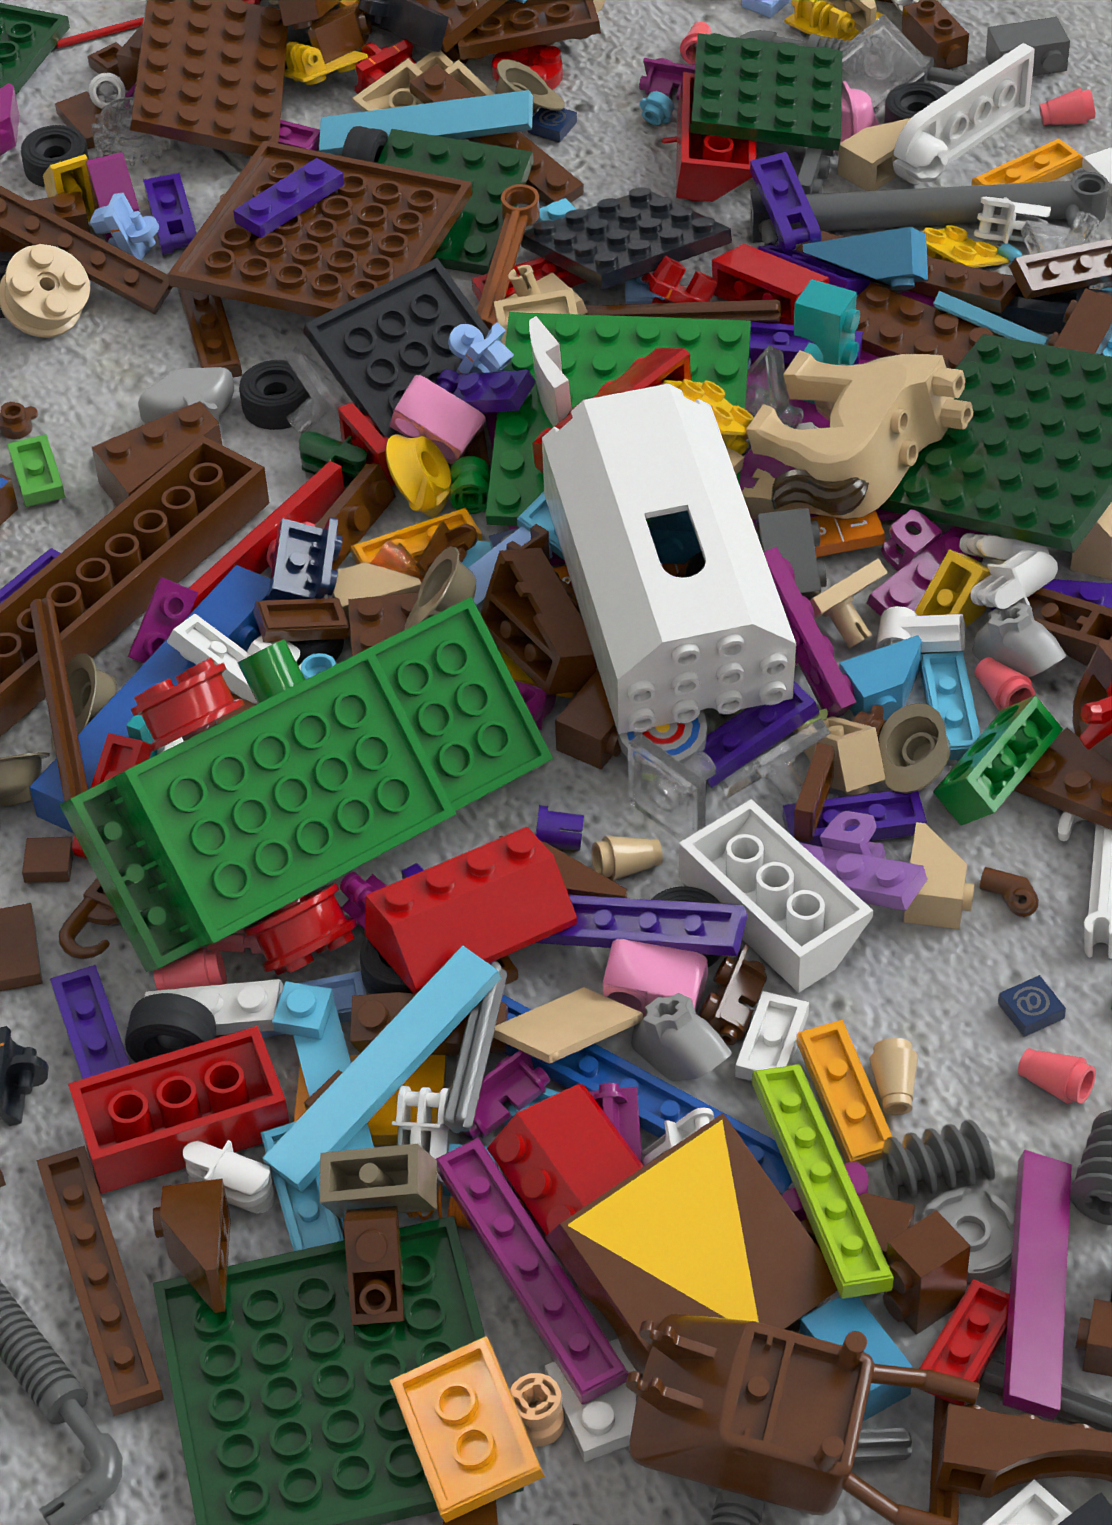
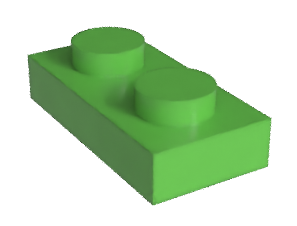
[7,434,66,507]

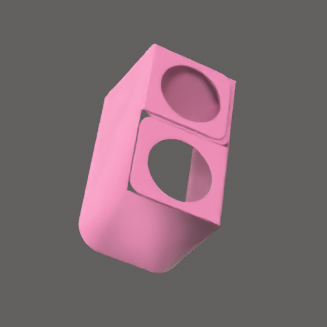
[389,375,486,464]
[603,939,708,1016]

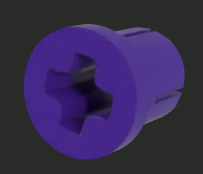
[535,805,584,851]

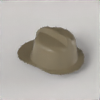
[495,60,565,115]
[405,546,476,630]
[51,654,117,753]
[879,703,950,794]
[0,752,50,806]

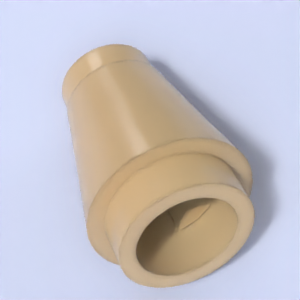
[591,836,663,881]
[869,1038,918,1115]

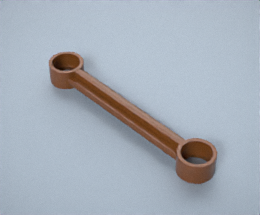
[476,184,540,330]

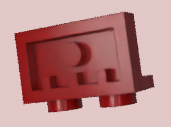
[338,402,395,486]

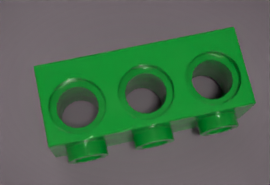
[933,695,1063,826]

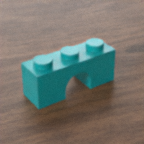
[794,279,860,404]

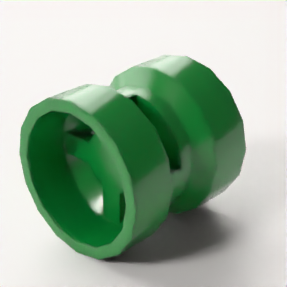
[450,456,491,514]

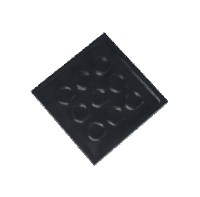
[521,187,732,289]
[303,258,490,438]

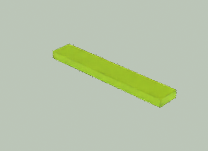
[752,1064,894,1299]

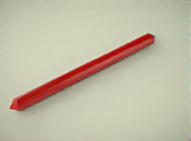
[55,17,144,49]

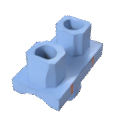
[90,193,159,261]
[448,322,514,374]

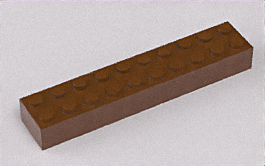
[0,435,270,737]

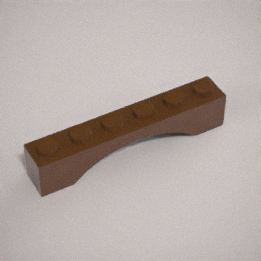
[935,1404,1112,1498]

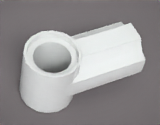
[876,606,966,653]

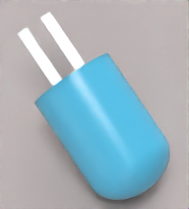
[991,240,1022,263]

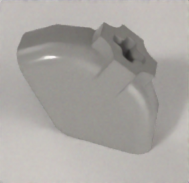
[138,367,234,423]
[972,602,1066,677]
[631,993,732,1081]

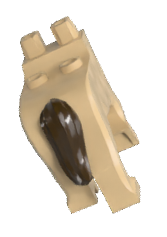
[742,350,973,519]

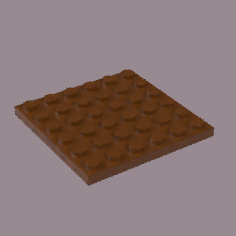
[168,141,472,318]

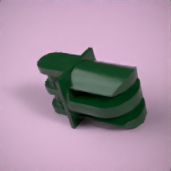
[299,431,368,488]

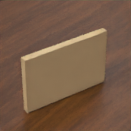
[493,987,643,1064]

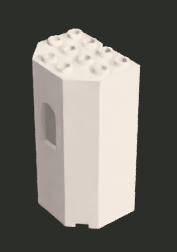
[542,384,796,734]

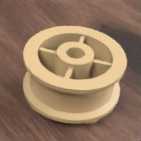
[0,244,90,338]

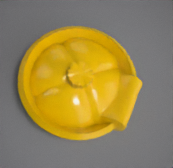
[386,434,451,518]

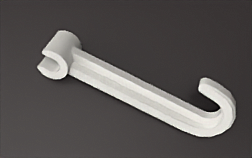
[1058,812,1112,959]

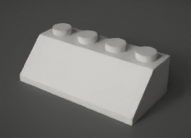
[679,799,873,993]

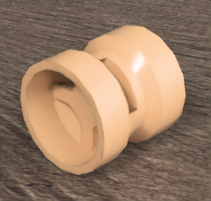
[510,1373,565,1447]

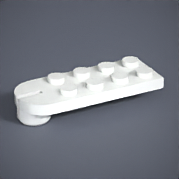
[893,43,1035,184]

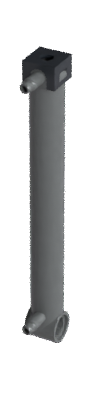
[750,172,1109,246]

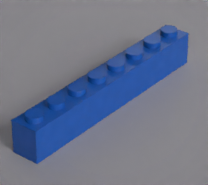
[30,565,277,833]

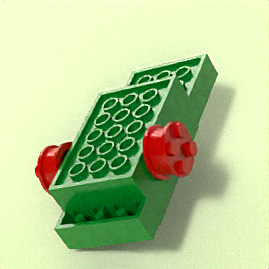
[59,597,553,975]

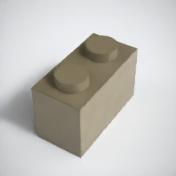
[320,1143,437,1219]

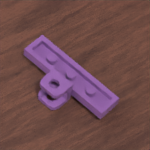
[800,811,928,911]

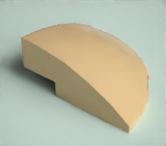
[352,50,494,112]

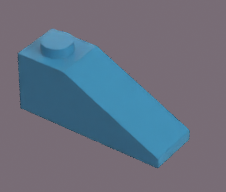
[803,227,928,290]

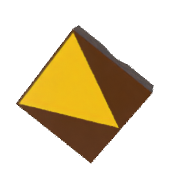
[545,1113,838,1378]

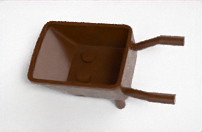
[625,1313,980,1525]

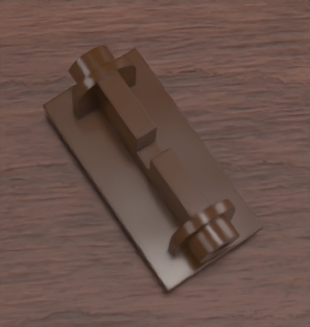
[416,521,478,579]
[698,945,767,1045]

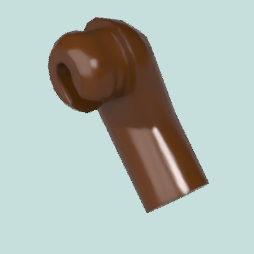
[979,867,1039,917]

